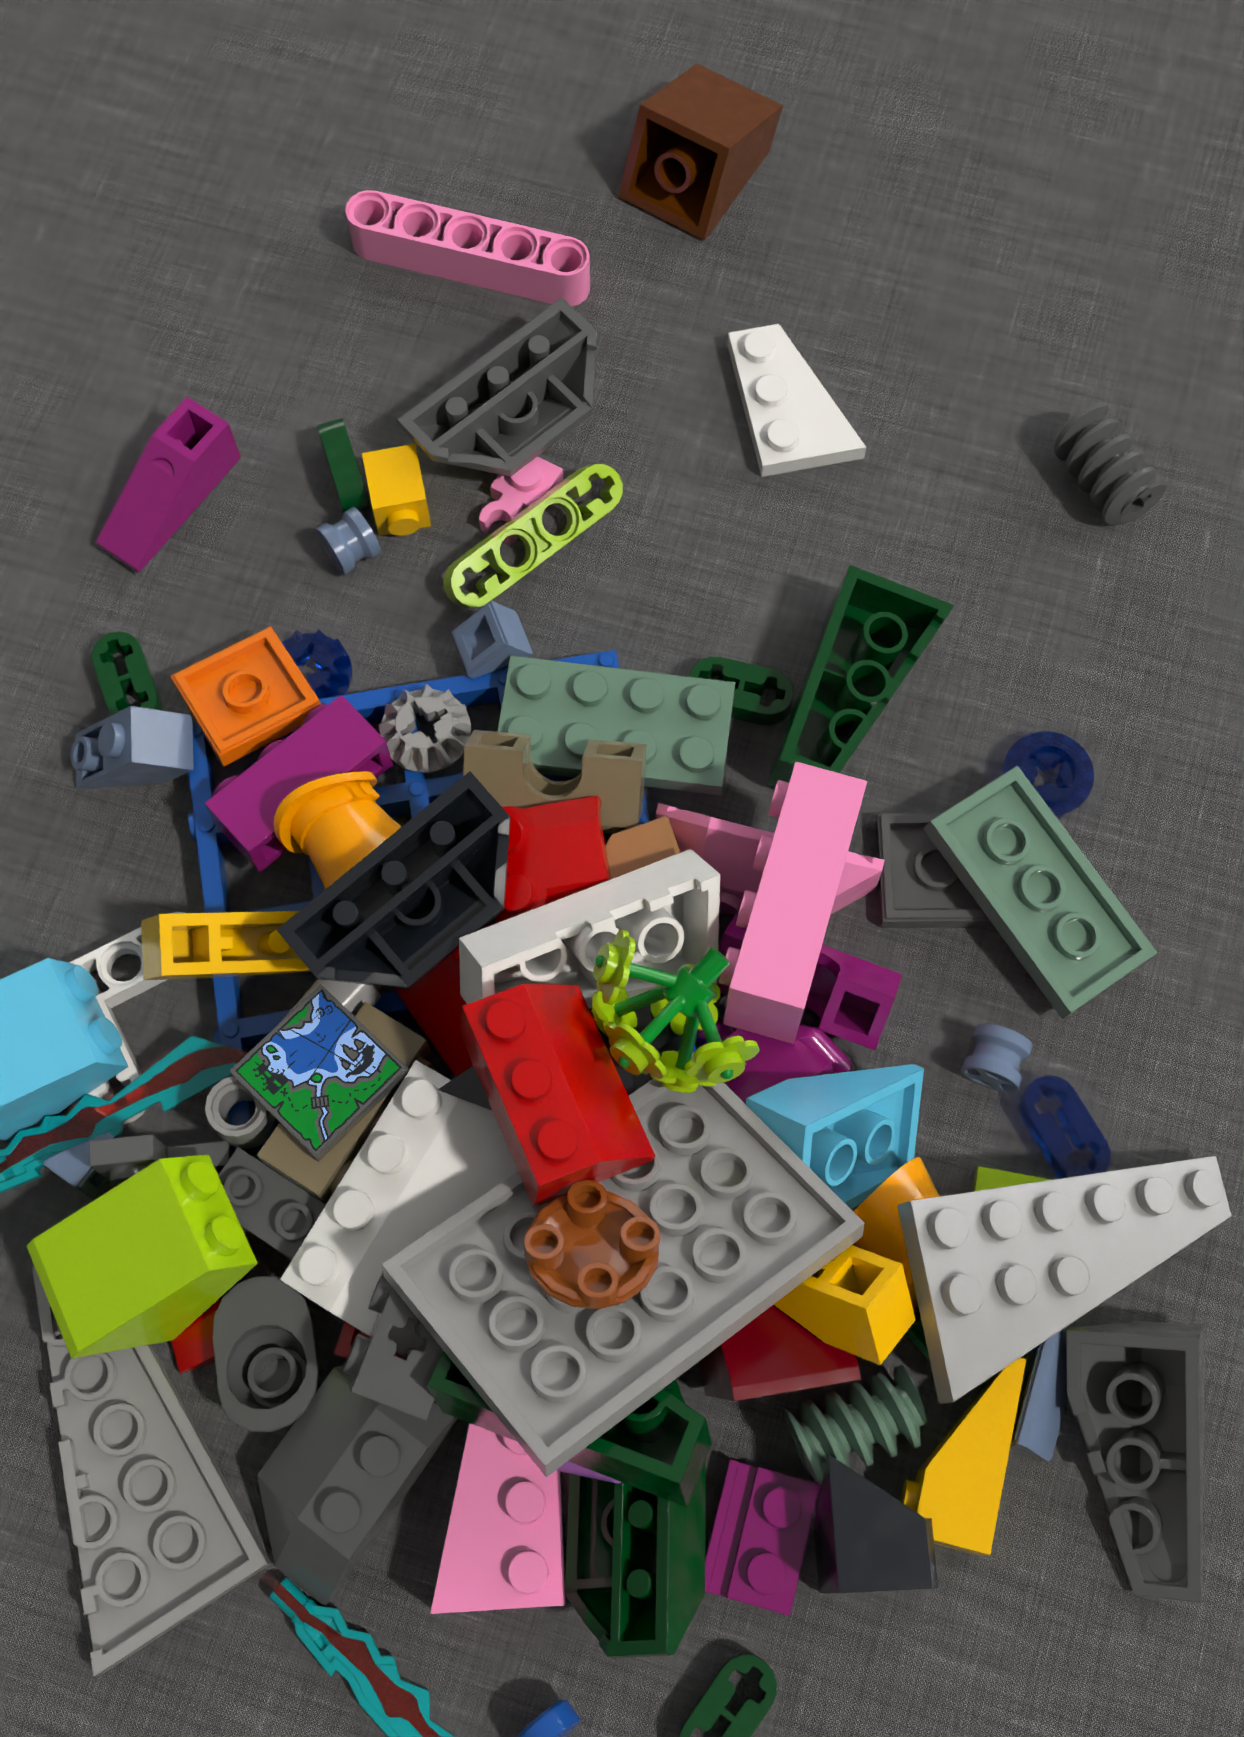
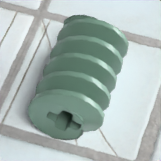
[783,1364,927,1485]

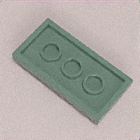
[497,655,735,796]
[923,766,1157,1019]

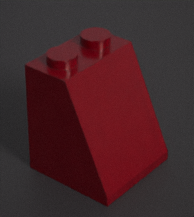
[700,1305,861,1401]

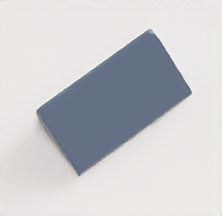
[1010,1327,1068,1461]

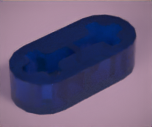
[1019,1075,1111,1179]

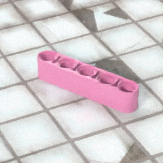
[345,190,590,307]

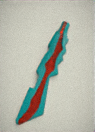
[0,1036,248,1194]
[269,1577,455,1737]

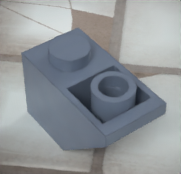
[71,706,194,789]

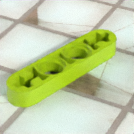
[443,464,623,607]

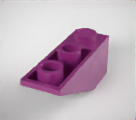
[96,397,241,573]

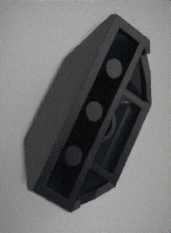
[277,771,511,990]

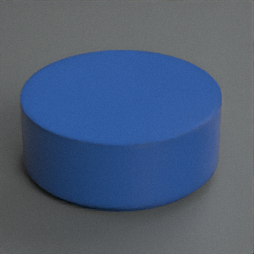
[517,1699,582,1737]

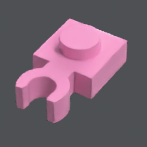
[479,456,564,545]

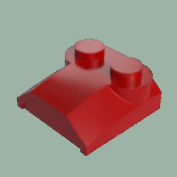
[494,796,611,924]

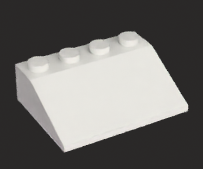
[280,1060,518,1356]

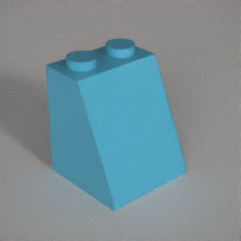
[0,958,129,1141]

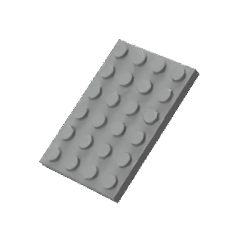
[381,1052,865,1477]

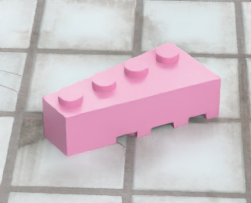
[719,762,867,1044]
[430,1423,566,1614]

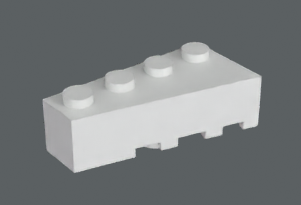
[459,849,720,1008]

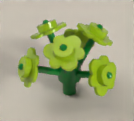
[592,929,760,1093]

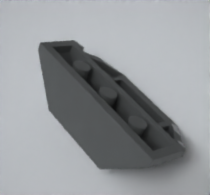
[397,298,597,476]
[257,1356,459,1607]

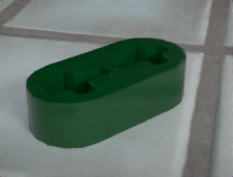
[317,418,370,513]
[92,631,163,716]
[690,656,794,726]
[679,1654,777,1737]

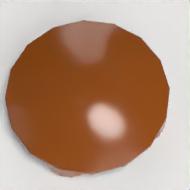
[524,1180,661,1309]

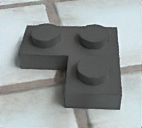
[89,1134,234,1186]

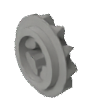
[379,684,471,772]

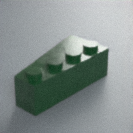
[767,565,955,787]
[427,1351,712,1507]

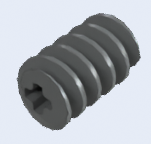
[1054,402,1167,525]

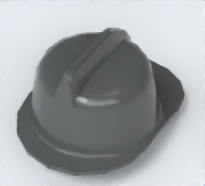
[212,1276,318,1432]

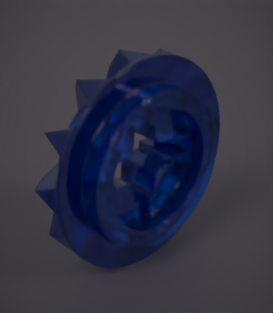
[282,629,352,699]
[1002,731,1094,819]

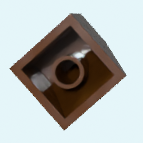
[618,64,783,240]

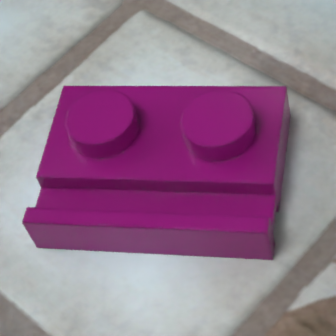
[705,1459,820,1616]

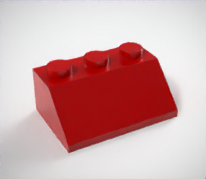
[460,984,656,1208]

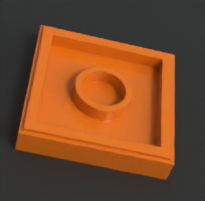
[170,626,322,767]

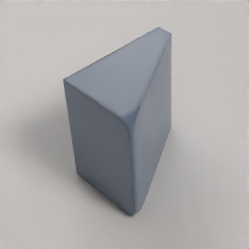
[451,601,533,679]
[42,1132,115,1198]

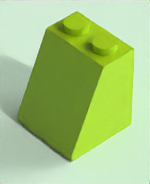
[27,1155,258,1359]

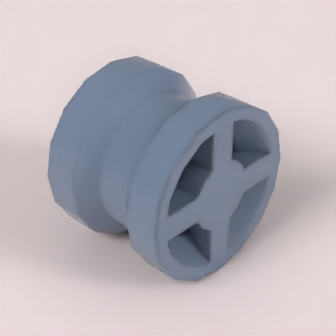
[315,507,382,576]
[961,1023,1033,1093]

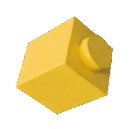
[362,443,431,536]

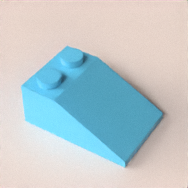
[746,1064,924,1209]

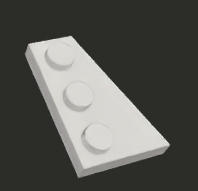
[727,324,866,477]

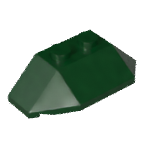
[565,1380,706,1658]

